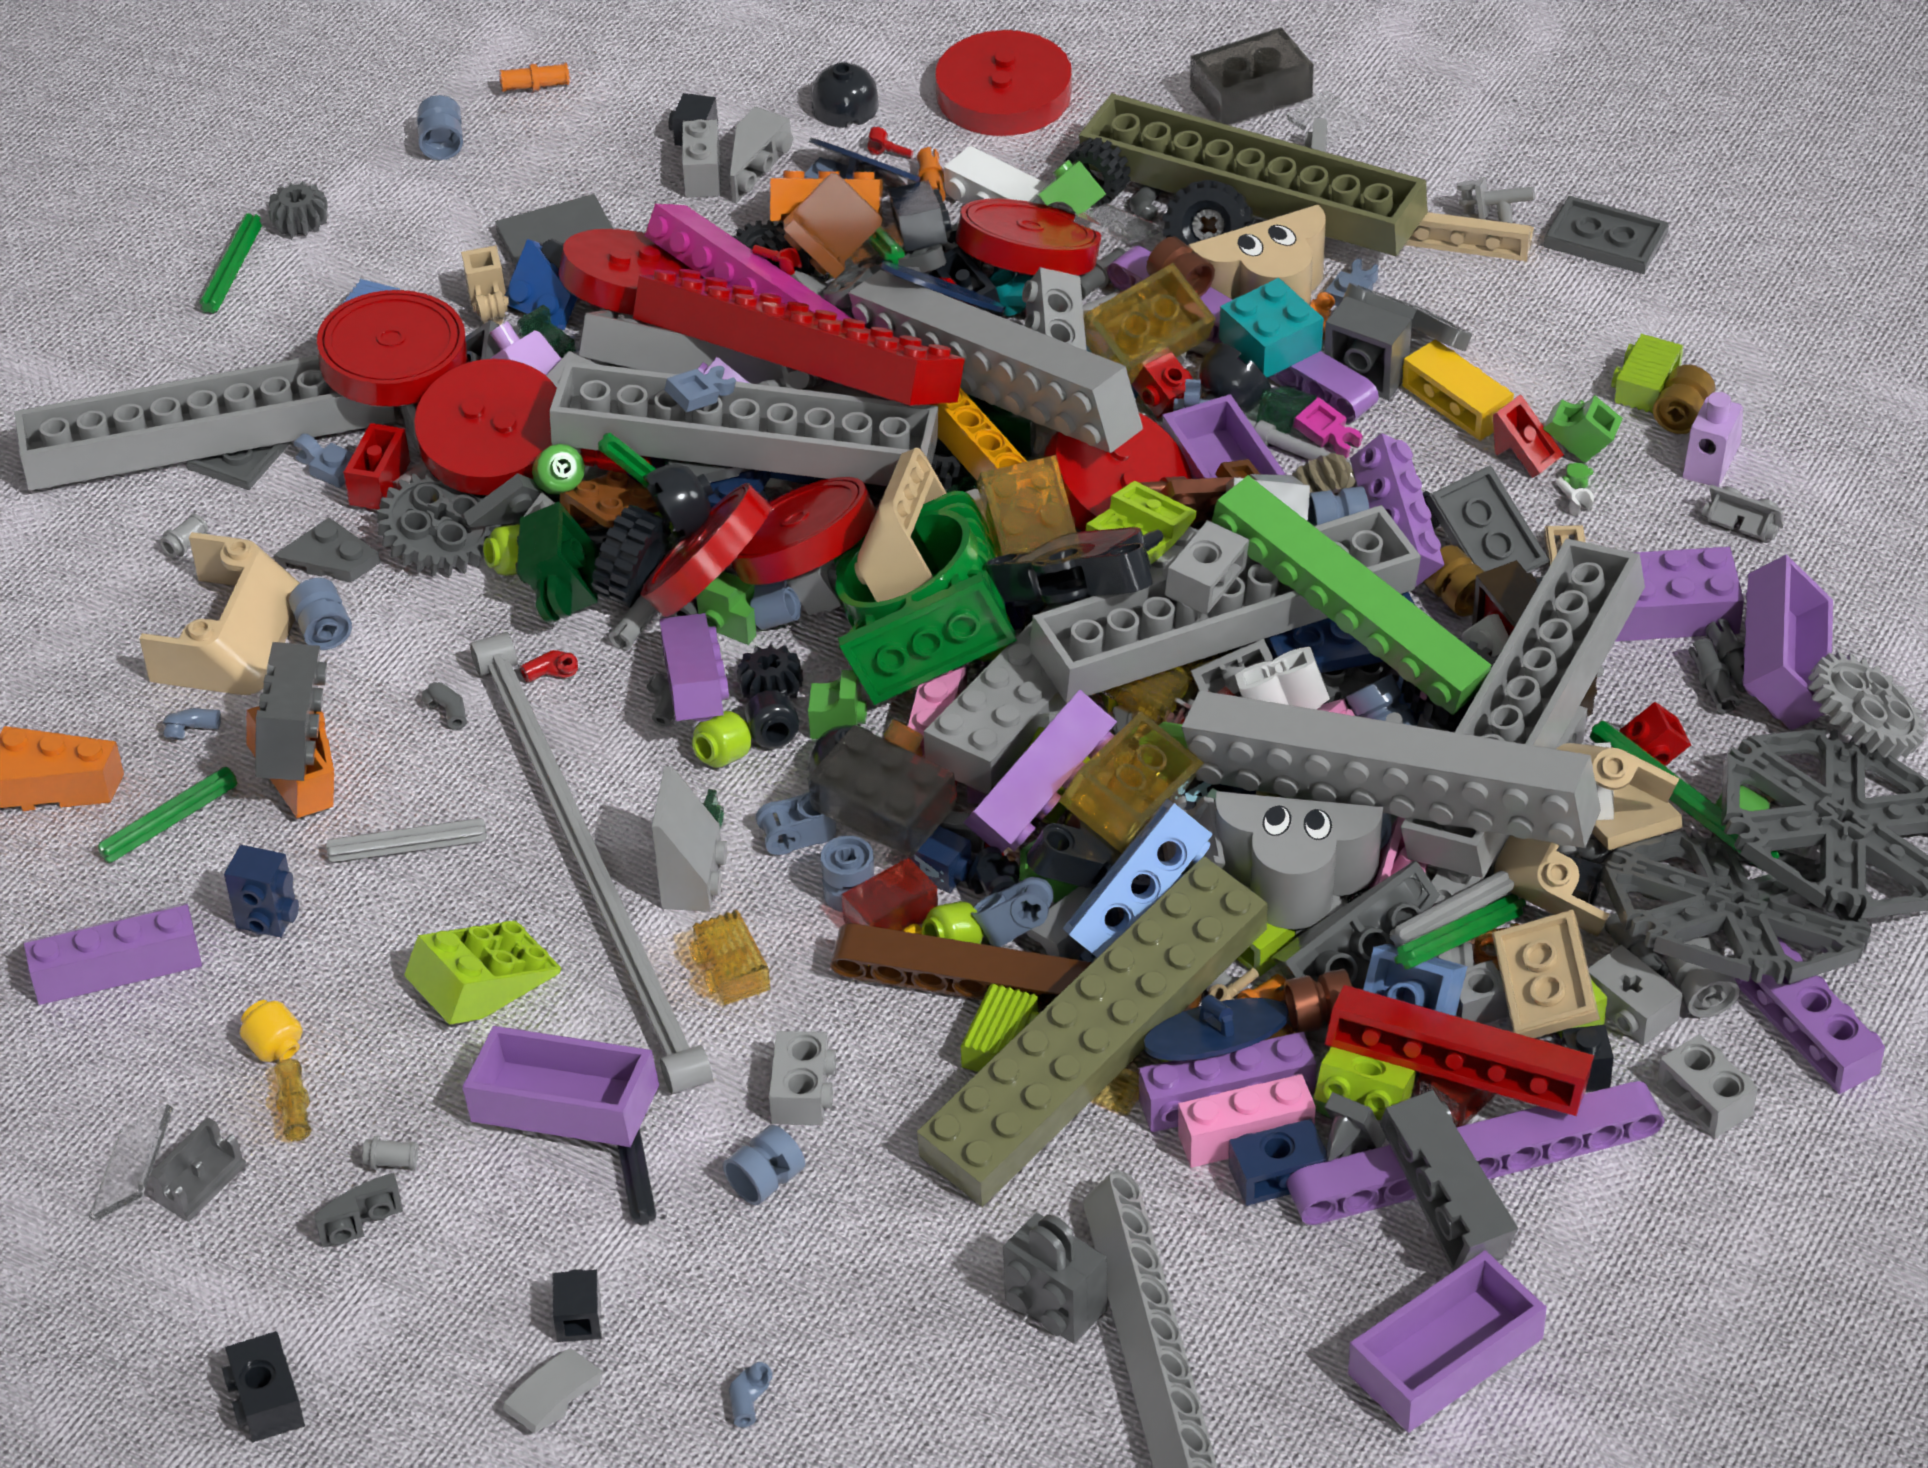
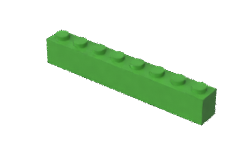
[1212,475,1492,715]

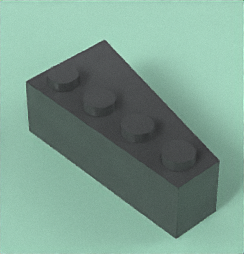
[255,642,327,781]
[1380,1090,1519,1272]

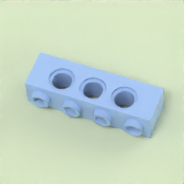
[1063,798,1213,958]

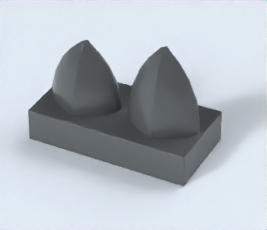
[1325,1092,1386,1162]

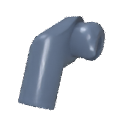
[162,708,221,740]
[729,1362,773,1427]

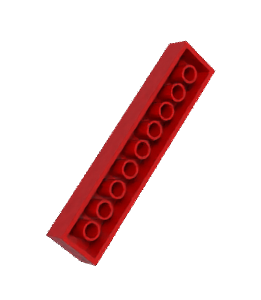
[633,269,965,406]

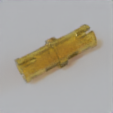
[274,1059,311,1141]

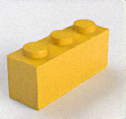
[1402,339,1514,441]

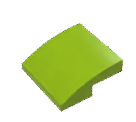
[1086,481,1196,564]

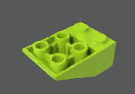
[404,920,562,1025]

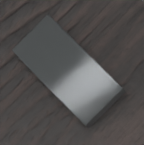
[314,1173,403,1248]

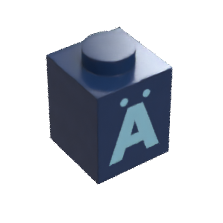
[907,822,973,894]

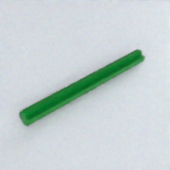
[1589,721,1779,871]
[1394,893,1527,970]

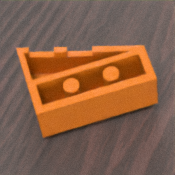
[770,171,883,221]
[246,706,334,818]
[0,726,124,811]

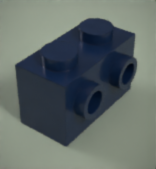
[224,844,299,938]

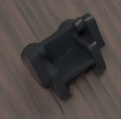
[966,846,1028,902]

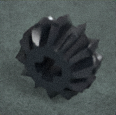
[737,643,804,699]

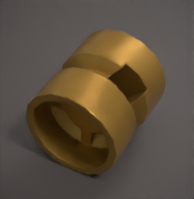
[1653,364,1716,434]
[1423,545,1485,617]

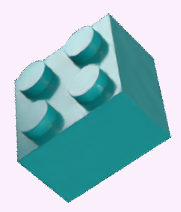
[1219,278,1324,378]

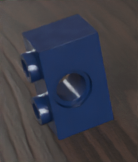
[1229,1119,1328,1206]

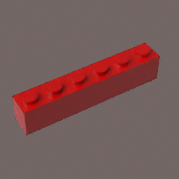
[1325,985,1594,1116]

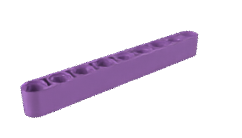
[1107,246,1379,423]
[1286,1081,1664,1225]

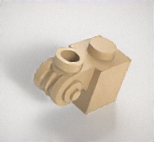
[461,246,509,325]

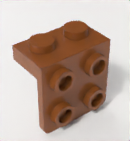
[783,173,882,279]
[560,471,659,529]

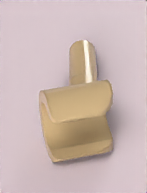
[1208,968,1259,1001]

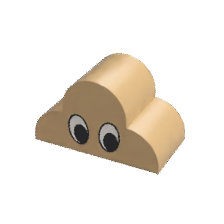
[1189,204,1326,305]

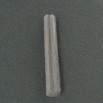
[326,818,487,863]
[1390,871,1514,948]

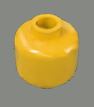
[239,999,303,1062]

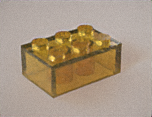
[1084,263,1216,384]
[976,455,1076,557]
[1059,711,1204,854]

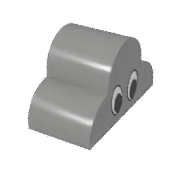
[1215,792,1383,929]

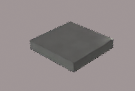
[186,442,289,490]

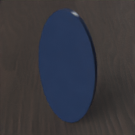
[809,137,921,182]
[880,261,1006,312]
[1144,995,1288,1061]

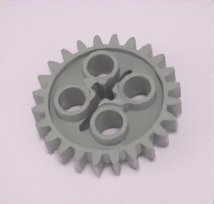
[1808,652,1927,759]

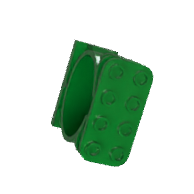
[834,491,1017,705]

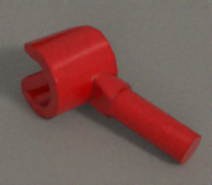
[867,127,914,159]
[752,245,802,276]

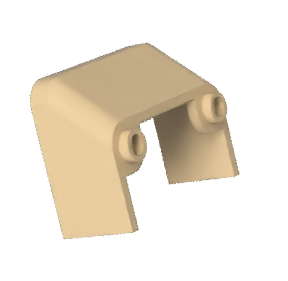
[855,448,946,602]
[139,532,300,695]
[1494,743,1679,937]

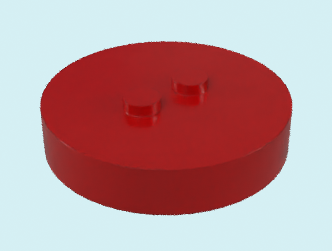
[935,30,1072,136]
[955,198,1101,276]
[559,229,704,315]
[317,290,467,406]
[415,359,557,495]
[1043,413,1192,531]
[731,477,876,585]
[641,483,772,617]

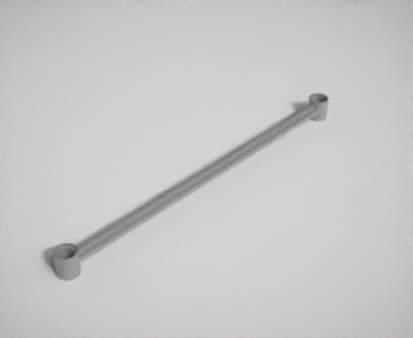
[470,632,713,1094]

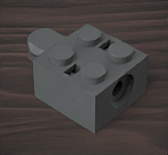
[1003,1212,1107,1344]

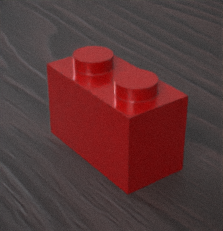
[344,423,411,510]

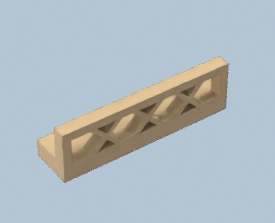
[1405,212,1534,262]

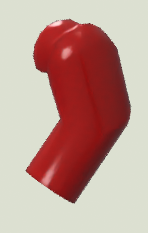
[519,650,578,683]

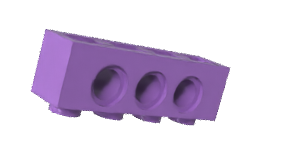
[1735,937,1885,1094]

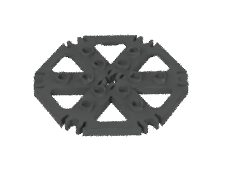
[1721,728,1928,919]
[1602,829,1871,984]

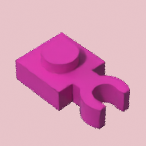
[1293,397,1363,458]

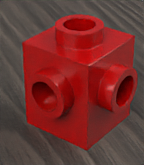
[1132,352,1193,419]
[1619,702,1691,766]

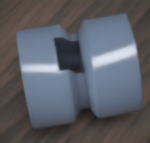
[417,95,463,160]
[1308,486,1369,526]
[289,578,352,650]
[1346,674,1417,726]
[821,836,876,913]
[723,1124,805,1205]

